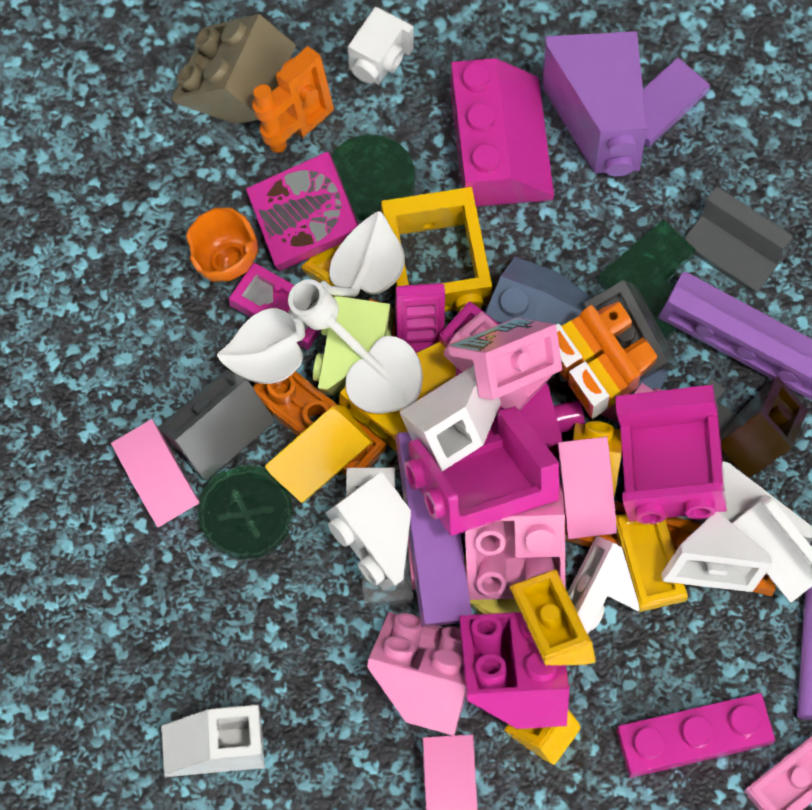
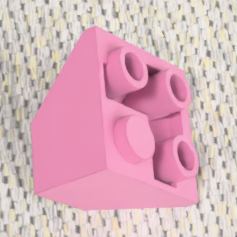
[465,483,565,600]
[367,612,467,736]

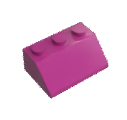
[450,58,554,206]

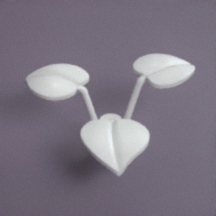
[217,211,423,414]

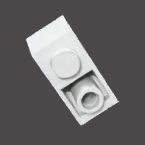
[399,366,501,471]
[325,471,411,591]
[162,705,265,777]

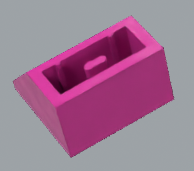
[460,612,569,729]

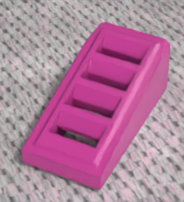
[394,283,445,353]

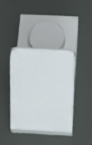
[568,536,639,634]

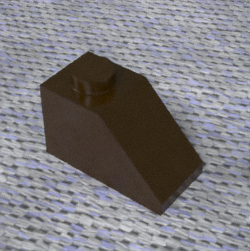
[720,376,808,479]

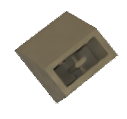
[171,14,296,124]

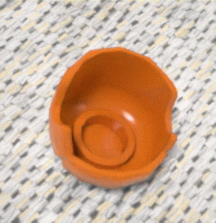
[186,207,258,282]

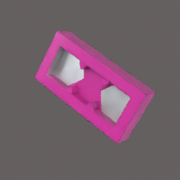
[229,263,321,350]

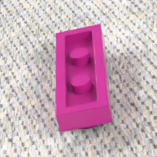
[616,693,775,778]

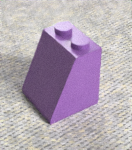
[542,31,647,176]

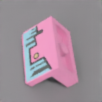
[448,318,562,400]

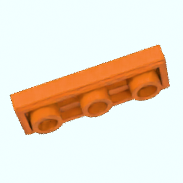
[253,371,386,475]

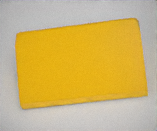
[265,405,373,503]
[510,569,595,665]

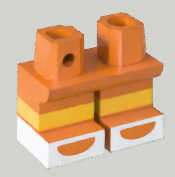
[556,301,657,419]

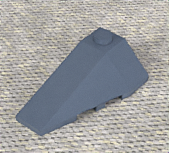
[485,257,668,394]

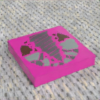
[246,151,359,271]

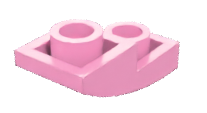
[111,418,200,527]
[557,437,617,539]
[423,735,478,810]

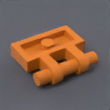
[252,46,334,153]

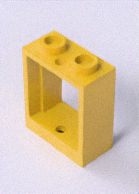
[381,187,492,312]

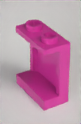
[615,385,727,524]
[404,406,559,536]

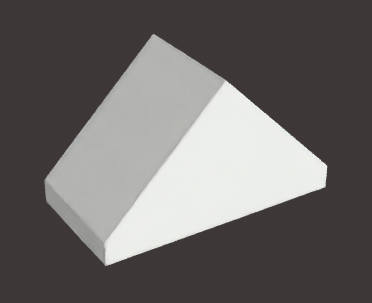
[661,512,773,592]

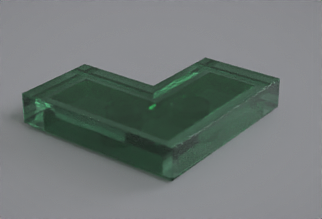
[597,219,696,340]

